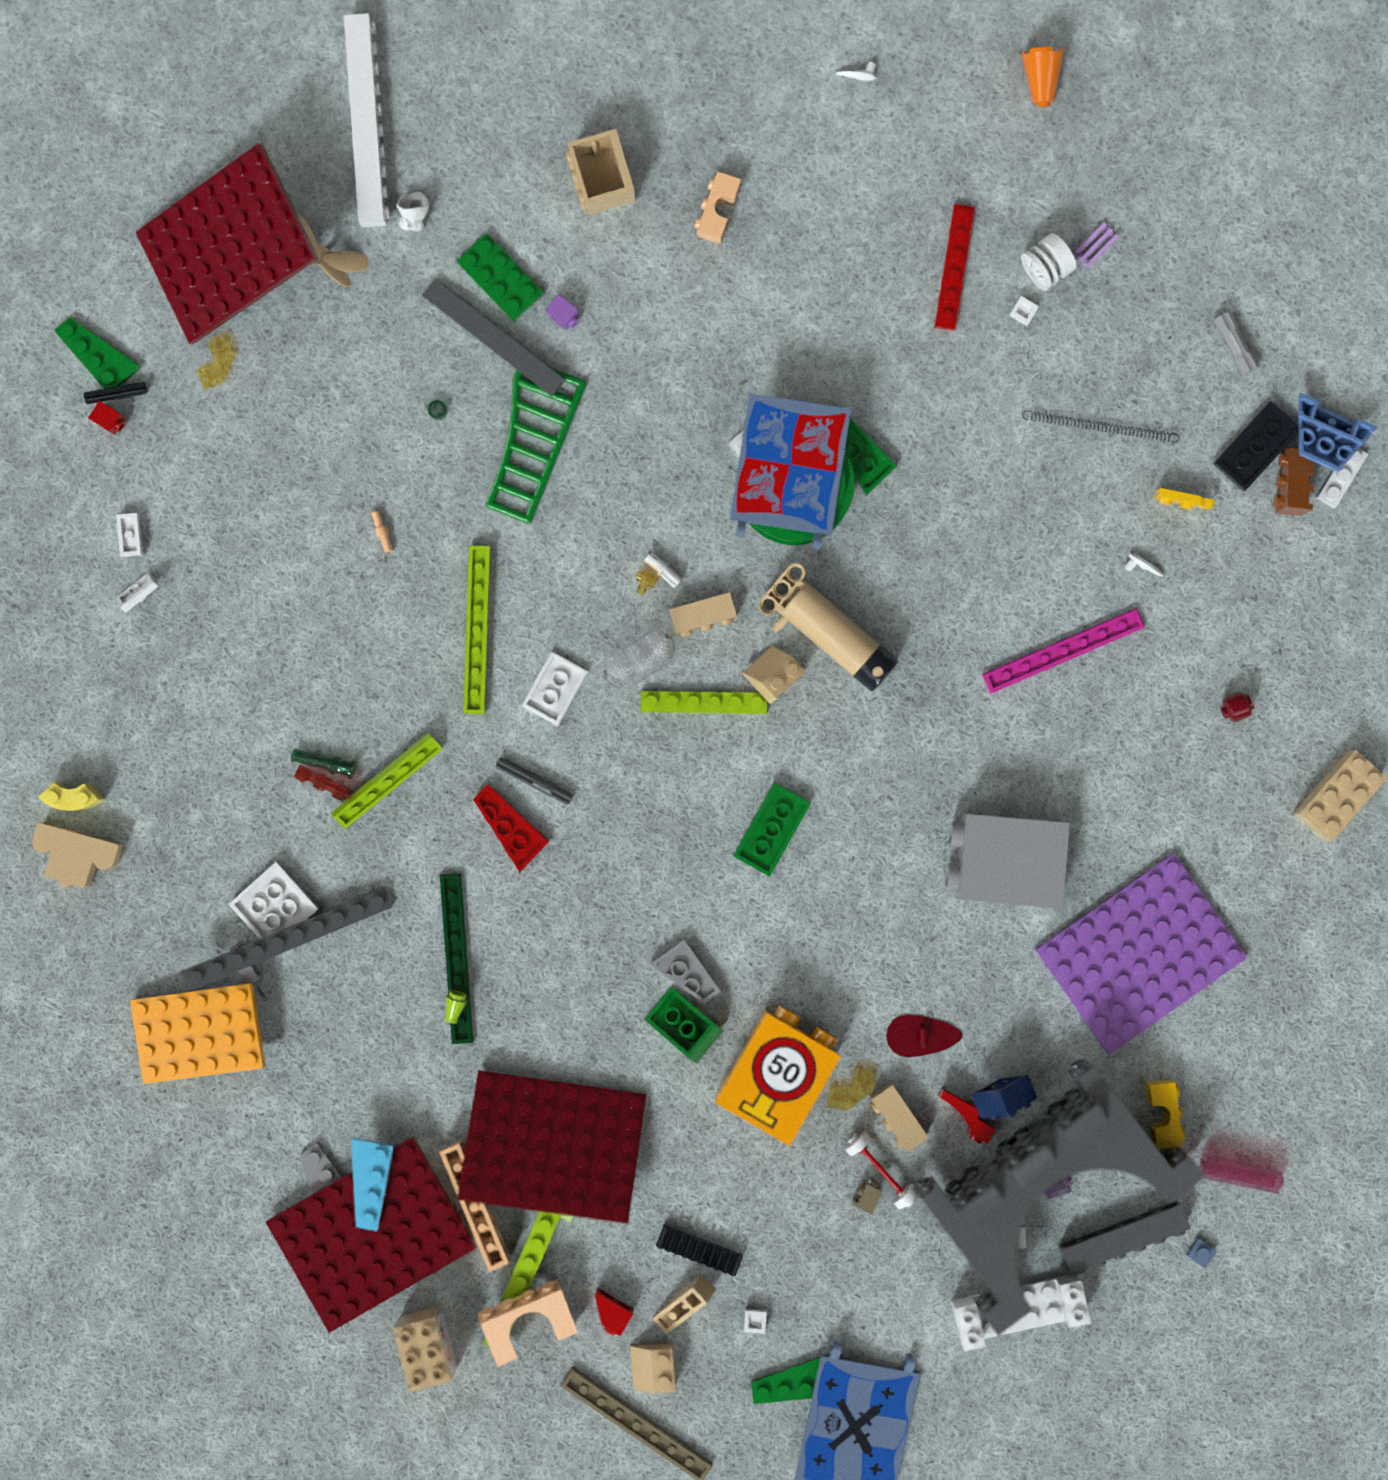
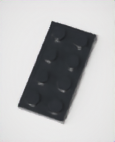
[1213,401,1299,492]

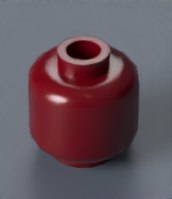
[1220,692,1254,723]

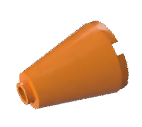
[1022,47,1064,108]

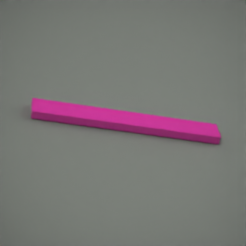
[982,608,1145,694]

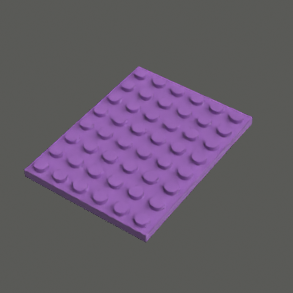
[1035,853,1247,1055]

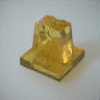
[636,570,659,596]

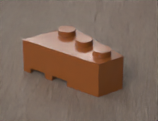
[1273,448,1314,516]

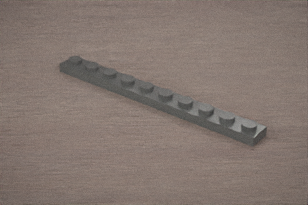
[182,888,392,991]

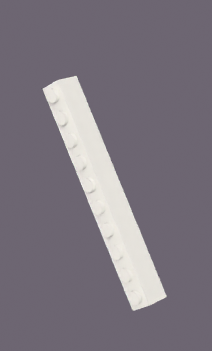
[344,13,390,228]

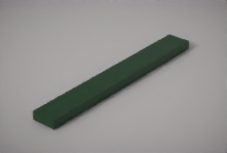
[440,873,474,1044]

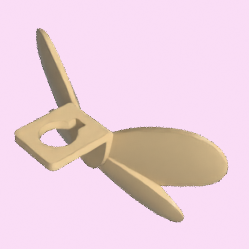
[298,216,369,287]

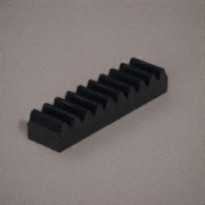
[656,1225,743,1277]

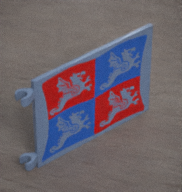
[730,393,851,549]

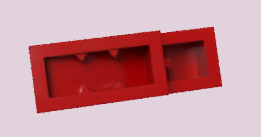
[938,1088,996,1144]

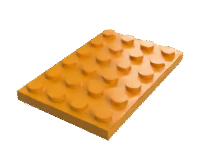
[130,982,266,1084]

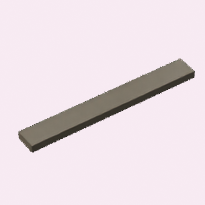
[560,1367,713,1480]

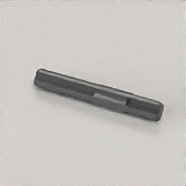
[496,758,573,805]

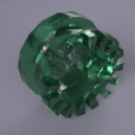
[428,400,447,420]

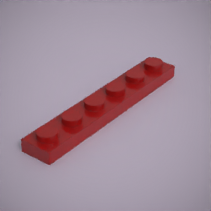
[934,204,975,331]

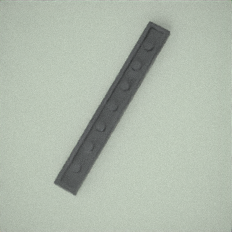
[422,279,565,397]

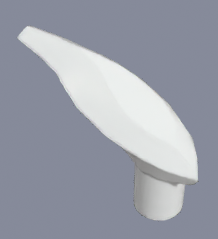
[837,62,876,81]
[1124,554,1164,577]

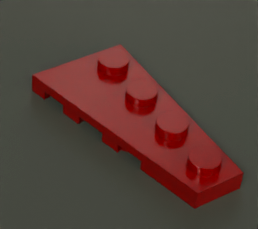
[473,784,549,873]

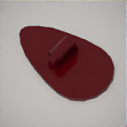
[886,1015,962,1057]

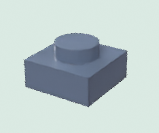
[1186,1237,1217,1268]

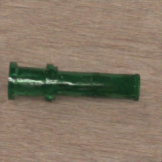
[291,749,357,780]

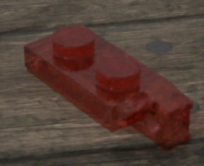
[294,765,353,801]

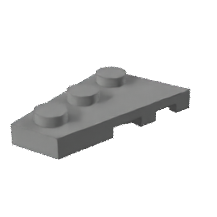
[650,939,721,1004]
[300,1142,342,1194]

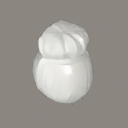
[397,192,429,231]

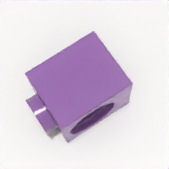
[545,294,579,331]

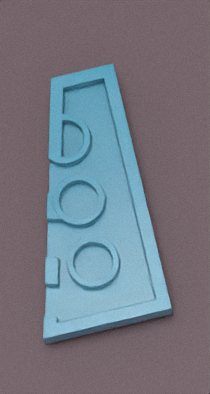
[351,1137,394,1231]

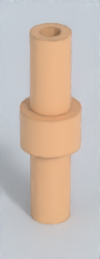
[371,511,393,553]

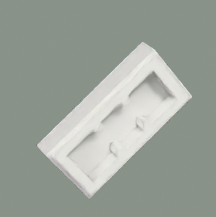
[116,572,158,613]

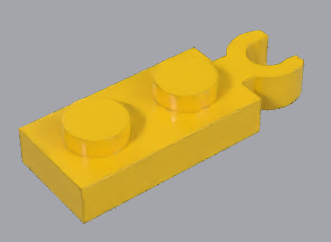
[1154,488,1215,510]

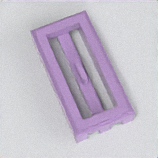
[1074,222,1119,268]

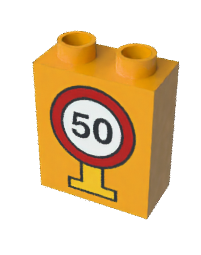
[714,1005,841,1146]

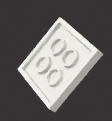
[229,862,319,939]

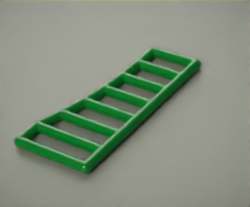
[485,366,586,524]

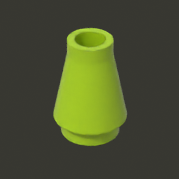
[444,990,467,1024]

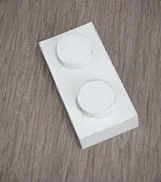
[116,513,143,558]

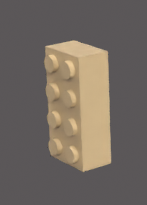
[1293,750,1388,842]

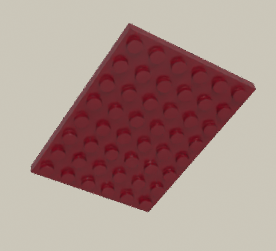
[135,143,319,344]
[457,1070,646,1224]
[265,1136,477,1333]

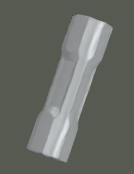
[1213,311,1260,376]

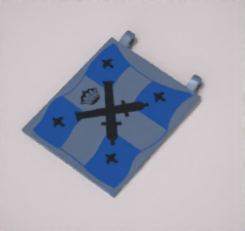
[794,1341,920,1480]

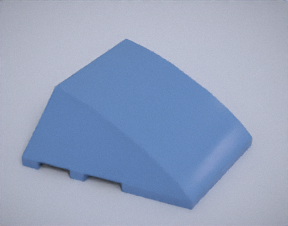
[1299,393,1377,472]

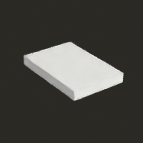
[521,651,589,726]

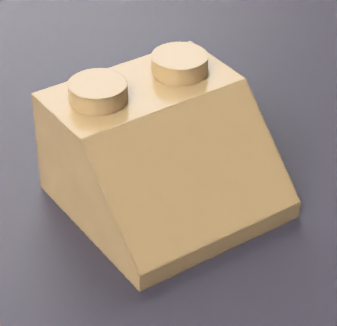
[742,646,806,705]
[630,1342,676,1394]

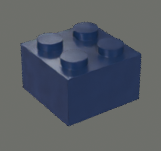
[971,1074,1038,1120]

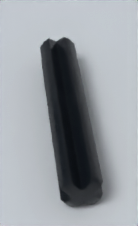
[83,382,148,404]

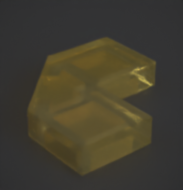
[196,335,236,390]
[827,1068,875,1111]

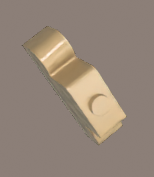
[32,822,125,888]

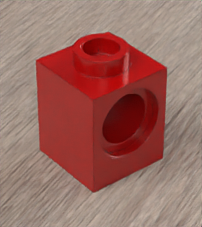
[88,401,126,435]

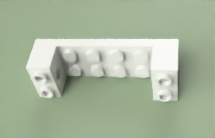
[951,1273,1091,1351]

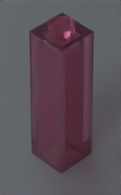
[1199,1154,1284,1194]

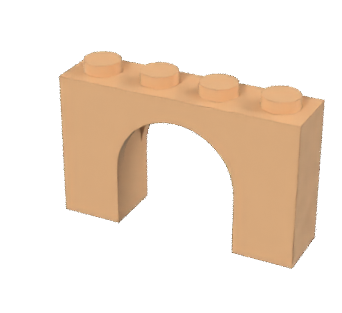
[477,1280,578,1367]

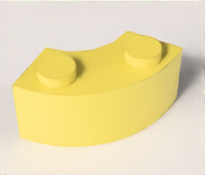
[38,783,105,811]

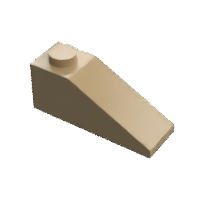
[652,1274,716,1334]

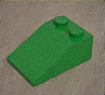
[644,987,723,1064]

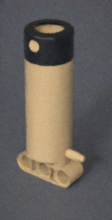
[759,563,898,692]

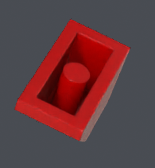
[595,1288,634,1336]

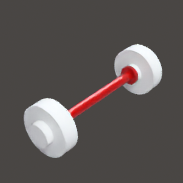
[845,1131,918,1209]

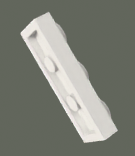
[1316,449,1368,509]

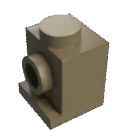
[851,1178,883,1215]

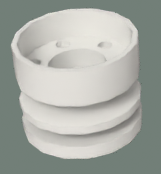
[1021,233,1077,291]

